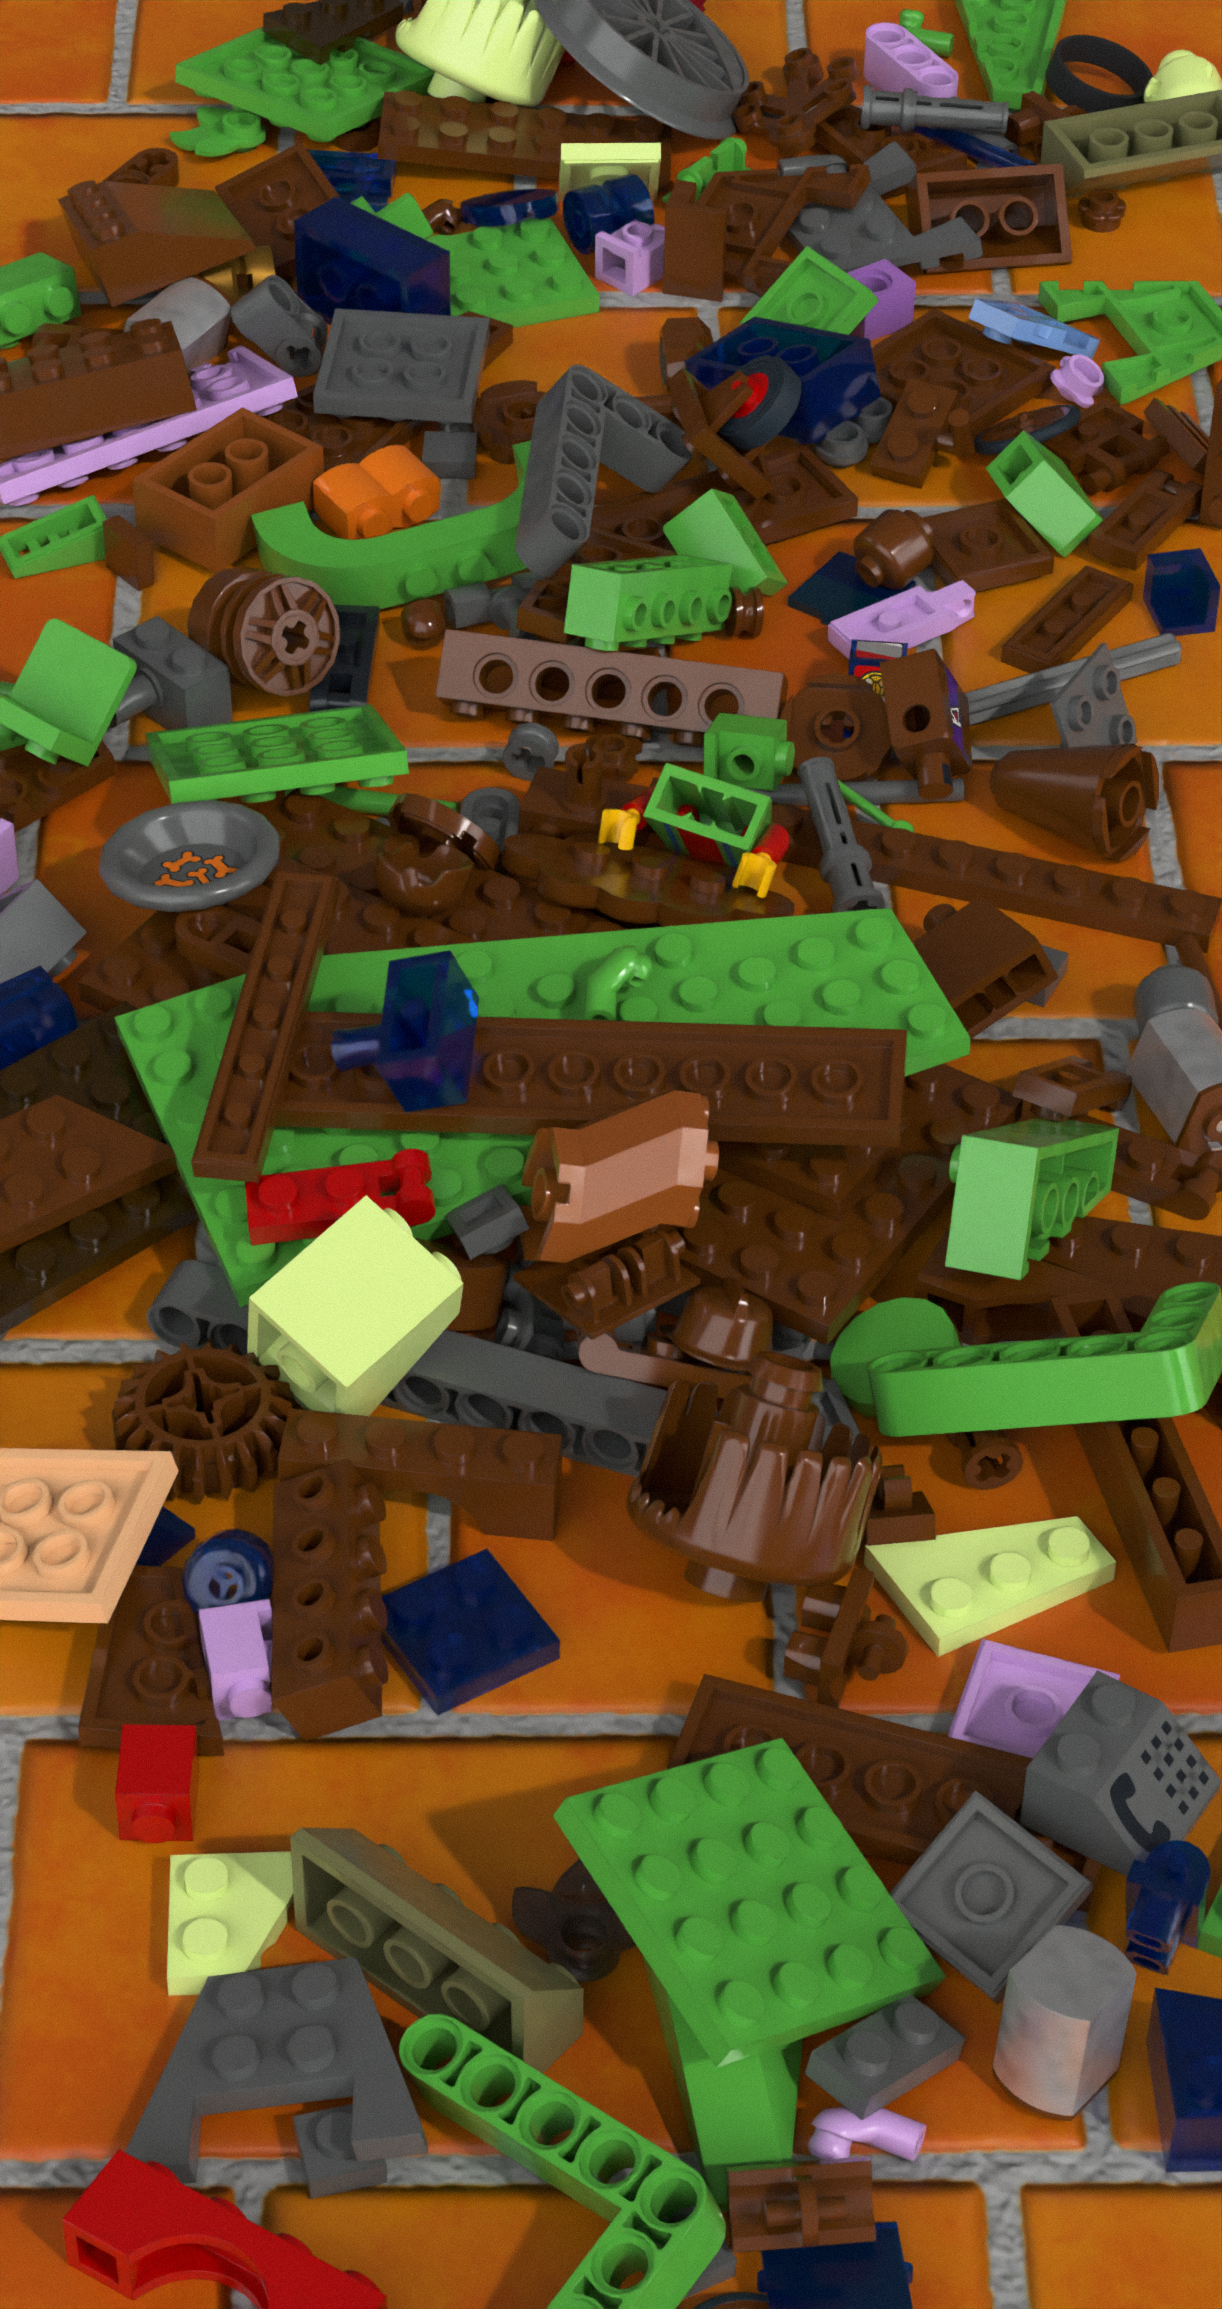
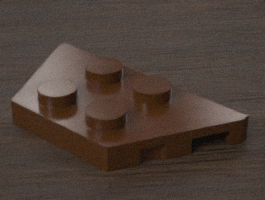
[0,1094,177,1253]

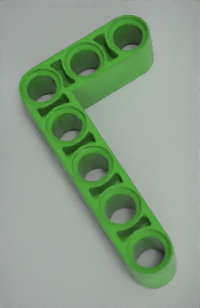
[867,1282,1222,1437]
[399,2014,726,2309]

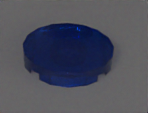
[459,189,560,227]

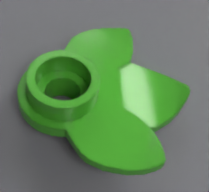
[169,107,266,157]

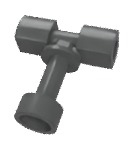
[444,571,545,641]

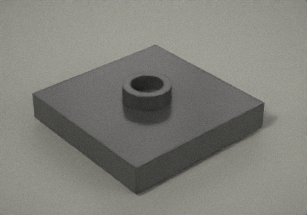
[889,1791,1094,2005]

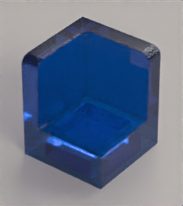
[1143,548,1220,636]

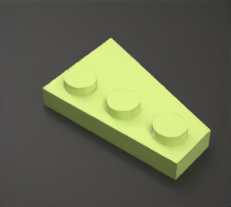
[864,1516,1116,1657]

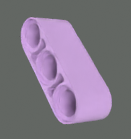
[863,22,958,129]

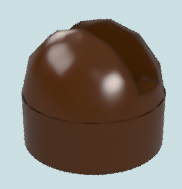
[400,599,447,649]

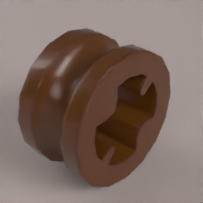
[725,587,764,637]

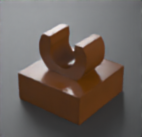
[863,1464,936,1546]

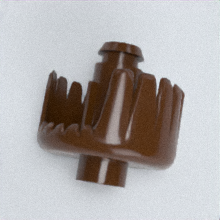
[626,1351,883,1602]

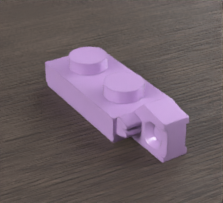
[828,580,976,666]

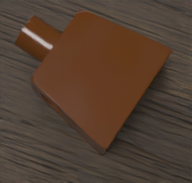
[913,898,1059,1039]

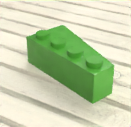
[945,1117,1119,1280]

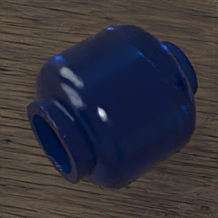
[181,1528,274,1616]

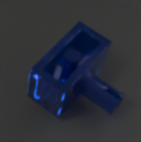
[331,950,479,1112]

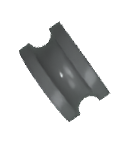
[503,723,559,781]

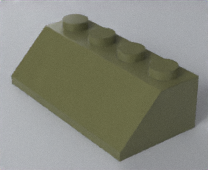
[1040,90,1222,197]
[290,1828,584,2074]

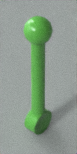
[838,780,914,832]

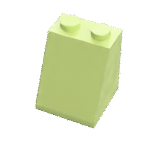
[247,1195,464,1416]

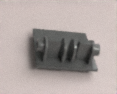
[1050,643,1137,748]

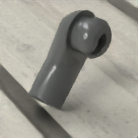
[777,154,848,176]

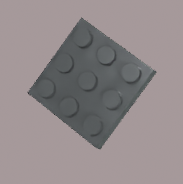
[313,308,490,425]

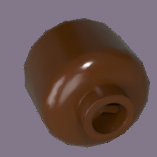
[853,509,935,591]

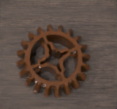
[112,1339,294,1505]

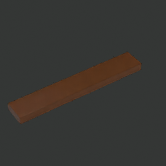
[191,871,340,1183]

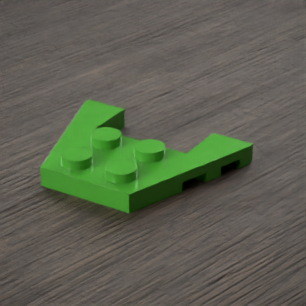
[1038,281,1222,405]

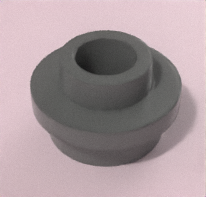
[815,420,868,468]

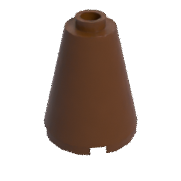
[990,744,1159,861]

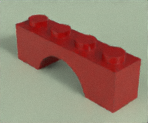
[62,2149,387,2309]

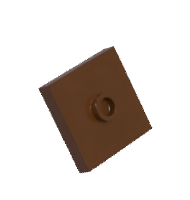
[922,498,1054,592]

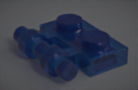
[307,149,397,213]

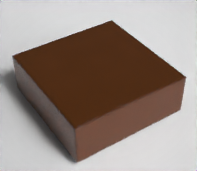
[103,515,155,591]

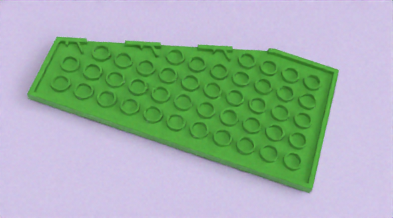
[115,908,970,1307]

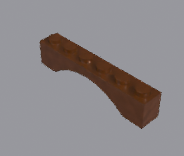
[915,1229,1222,1430]

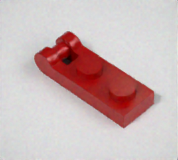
[245,1149,436,1246]

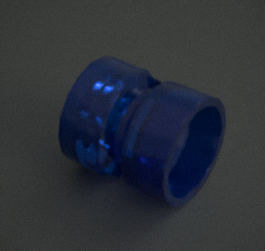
[563,173,655,255]

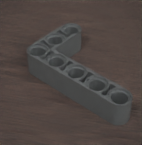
[516,364,694,577]

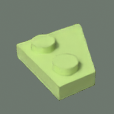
[167,1851,294,1996]

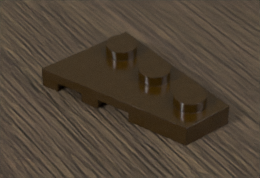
[263,0,404,65]

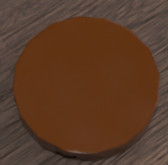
[388,793,502,871]

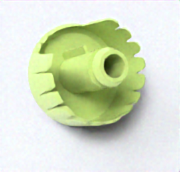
[395,0,565,108]

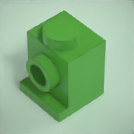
[704,713,795,791]

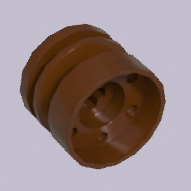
[187,566,340,697]

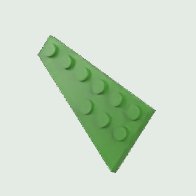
[954,0,1068,112]

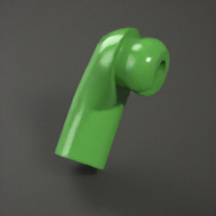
[583,946,653,1021]

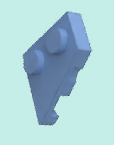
[968,299,1100,359]

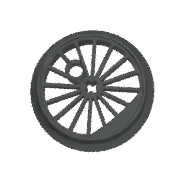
[534,0,749,139]

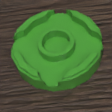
[830,1297,962,1418]

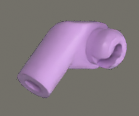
[808,2106,927,2162]

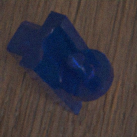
[1125,1840,1211,1975]

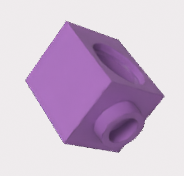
[847,259,916,343]

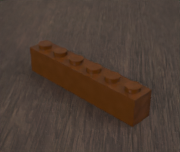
[1046,1288,1222,1653]

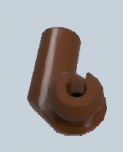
[406,199,464,253]

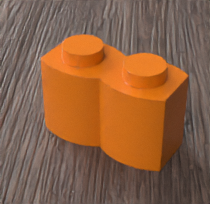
[313,445,440,540]

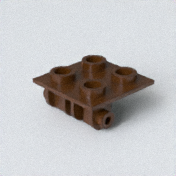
[513,1229,700,1340]

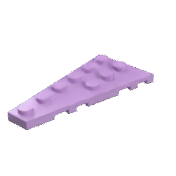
[0,345,298,506]

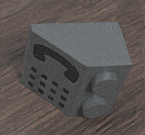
[1020,1670,1221,1889]

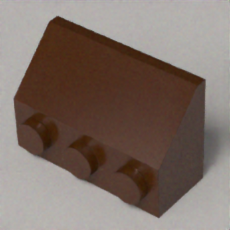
[905,163,1072,275]

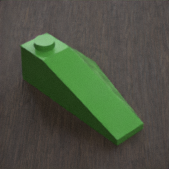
[643,1956,803,2212]

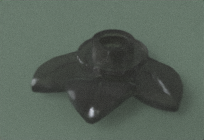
[512,1859,637,1982]

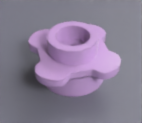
[1050,354,1104,408]

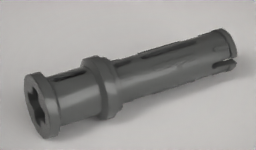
[860,85,1009,134]
[797,757,885,913]

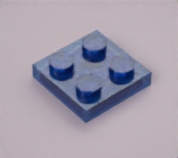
[381,1549,560,1716]

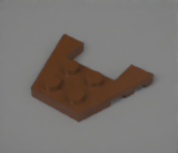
[696,164,871,297]

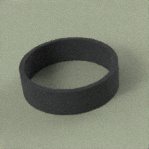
[1045,35,1153,113]

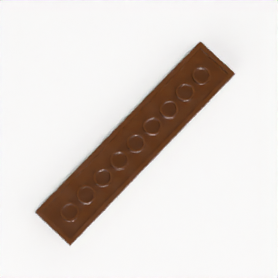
[275,1011,907,1147]

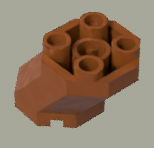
[519,1090,719,1263]

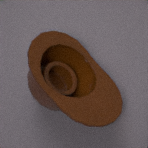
[659,1277,774,1371]

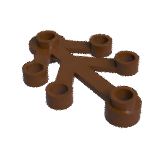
[732,48,859,156]

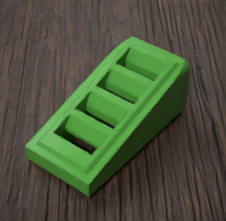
[0,495,107,579]

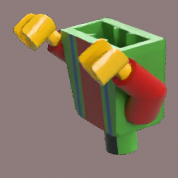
[598,763,790,898]

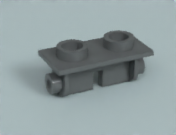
[494,1251,565,1361]

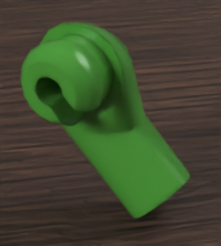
[899,9,954,57]

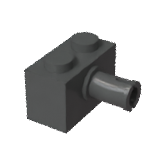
[108,616,233,730]

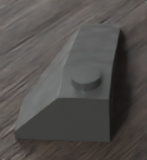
[0,879,87,996]

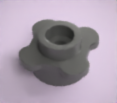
[839,395,893,443]

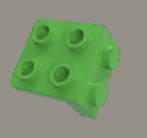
[0,618,137,767]

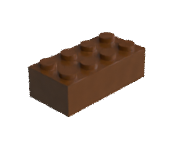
[0,318,197,460]

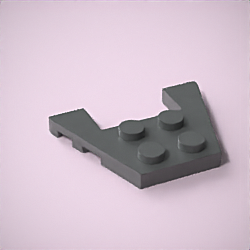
[786,141,983,273]
[125,1957,428,2184]

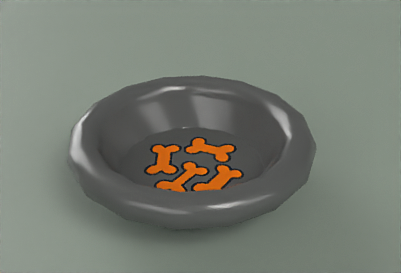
[99,800,281,913]

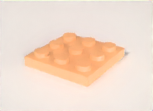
[0,1448,179,1624]

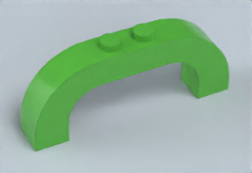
[251,440,531,609]

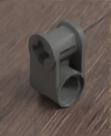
[231,275,328,377]

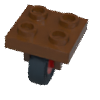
[667,355,802,501]

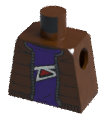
[879,648,972,800]

